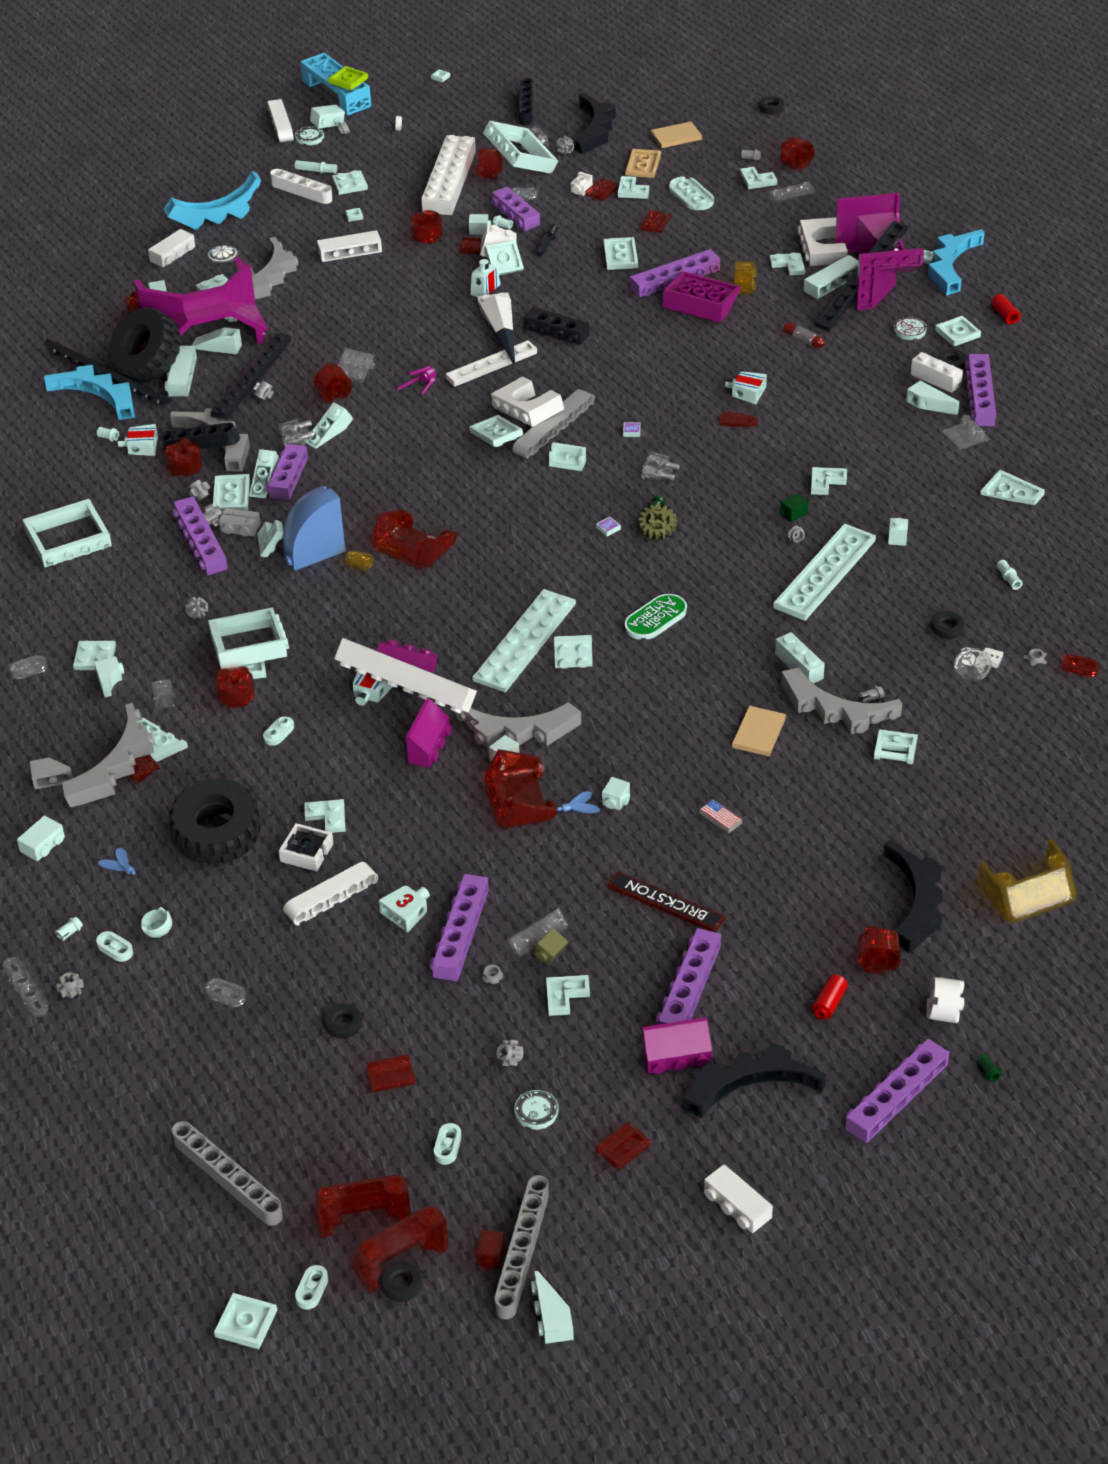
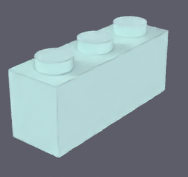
[775,632,825,683]

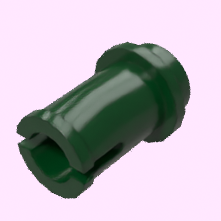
[648,496,665,509]
[976,1054,1001,1082]

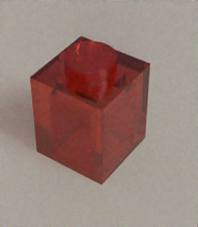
[476,1230,505,1269]

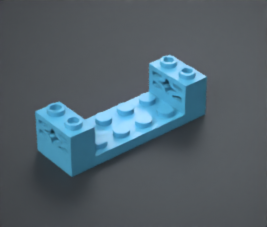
[300,53,371,116]

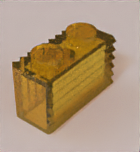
[734,261,757,295]

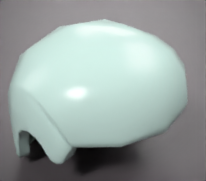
[141,907,172,938]

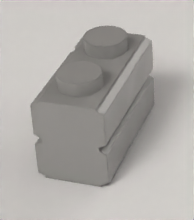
[219,508,261,537]

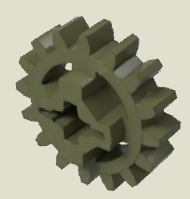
[639,504,677,540]

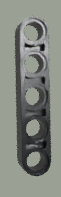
[519,78,533,125]
[159,422,240,453]

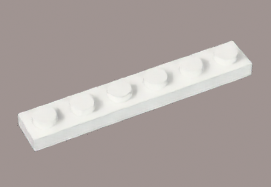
[446,341,537,387]

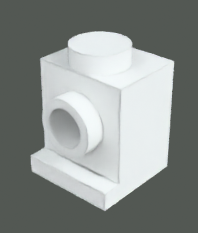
[571,172,593,196]

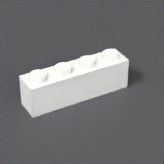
[317,230,382,262]

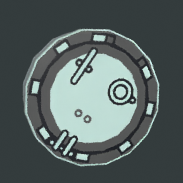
[295,126,324,145]
[514,1090,559,1130]

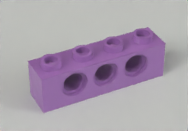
[491,187,540,231]
[266,444,308,500]

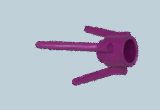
[397,366,436,395]

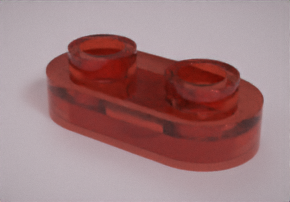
[1061,654,1100,677]

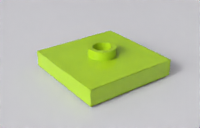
[328,66,368,90]

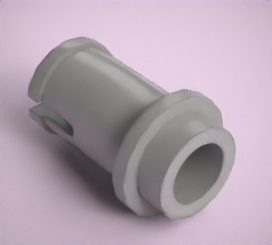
[741,149,761,161]
[859,686,884,703]

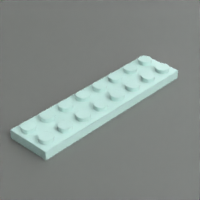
[774,524,876,621]
[473,589,576,693]

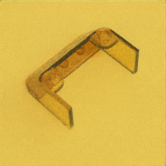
[977,838,1077,923]

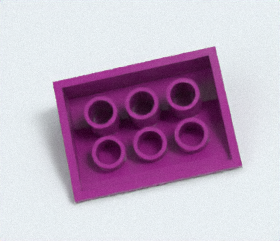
[663,271,741,322]

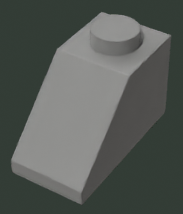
[30,758,73,789]

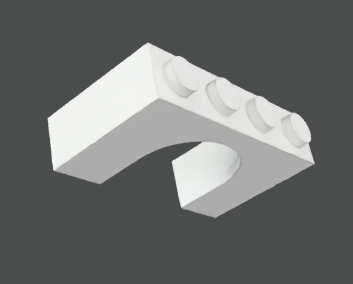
[797,218,847,266]
[491,377,564,427]

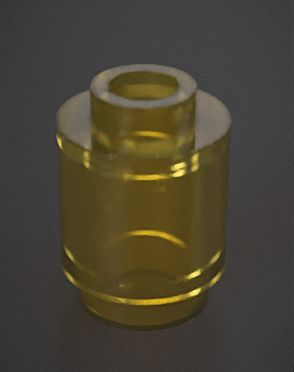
[346,550,373,571]

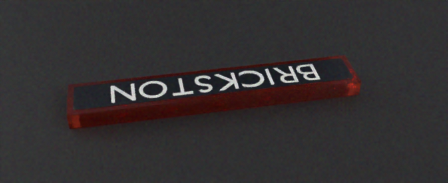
[608,871,725,933]

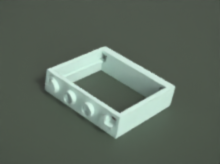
[483,121,558,173]
[23,499,112,567]
[208,608,289,670]

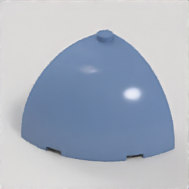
[282,486,346,570]

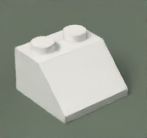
[480,224,517,258]

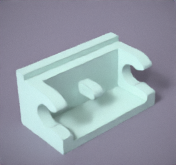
[549,443,586,471]

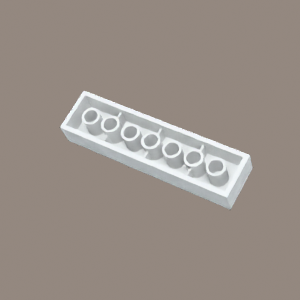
[422,135,476,215]

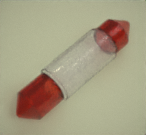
[784,322,825,348]

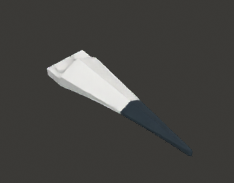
[477,293,515,365]

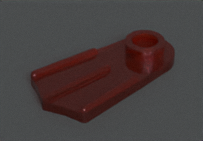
[719,411,758,427]

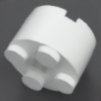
[927,977,964,1023]

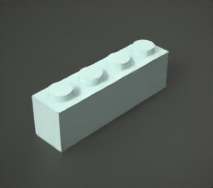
[804,255,859,299]
[165,346,197,396]

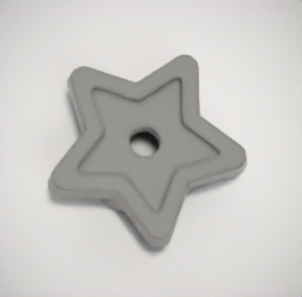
[1023,649,1047,666]

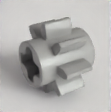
[556,136,574,154]
[253,380,274,401]
[188,480,210,501]
[203,504,223,527]
[185,597,208,619]
[56,972,84,999]
[497,1040,523,1066]

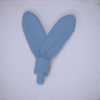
[557,791,600,813]
[98,848,135,875]

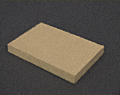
[651,122,702,148]
[625,149,661,178]
[732,706,786,756]

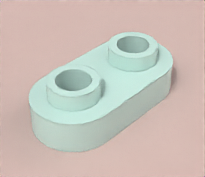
[263,717,294,745]
[96,931,133,962]
[434,1123,461,1165]
[295,1265,328,1310]

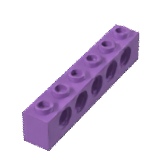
[630,249,720,298]
[965,354,996,426]
[172,496,228,575]
[430,874,489,981]
[656,928,721,1025]
[845,1039,949,1144]

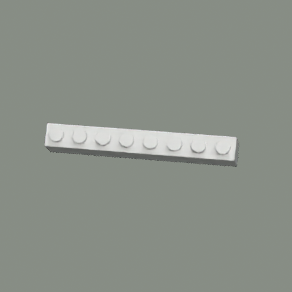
[335,638,477,713]

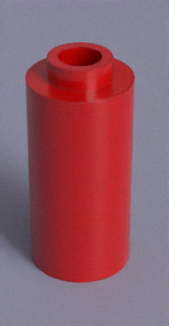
[991,294,1021,324]
[812,974,848,1019]

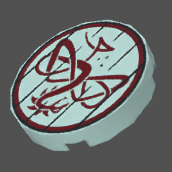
[894,318,926,340]

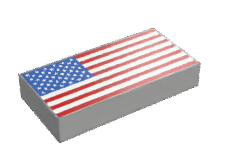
[699,800,742,834]

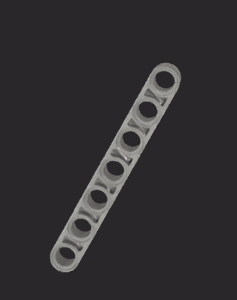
[513,389,595,459]
[172,1121,283,1226]
[495,1175,549,1319]

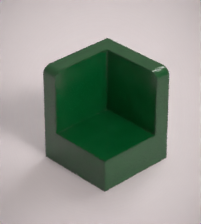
[780,494,808,522]

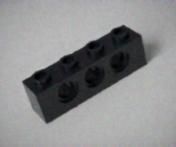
[524,307,590,345]

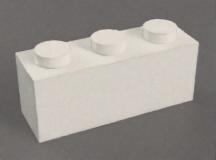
[148,229,195,267]
[911,352,963,393]
[704,1164,773,1233]

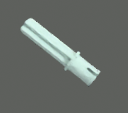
[294,160,337,174]

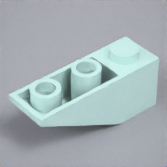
[192,327,242,354]
[906,381,959,415]
[304,402,353,449]
[249,449,280,498]
[531,1271,574,1344]

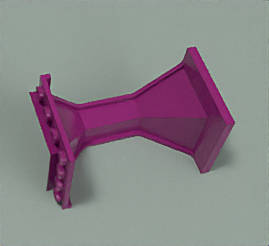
[835,193,924,310]
[134,257,268,344]

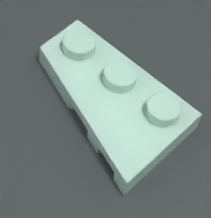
[981,470,1044,505]
[139,718,188,763]

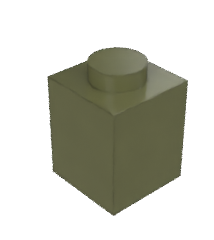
[533,928,568,966]

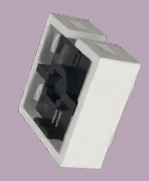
[279,823,333,871]

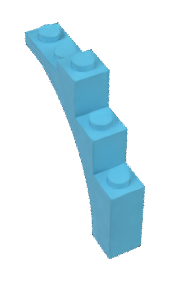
[163,171,261,230]
[928,229,984,295]
[44,365,135,420]

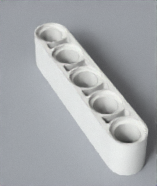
[267,99,294,143]
[270,169,332,204]
[283,862,378,925]

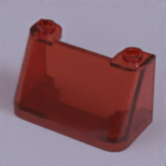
[371,509,457,570]
[484,749,557,828]
[315,1175,412,1238]
[350,1206,449,1294]

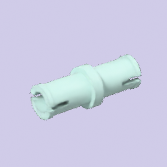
[996,560,1023,590]

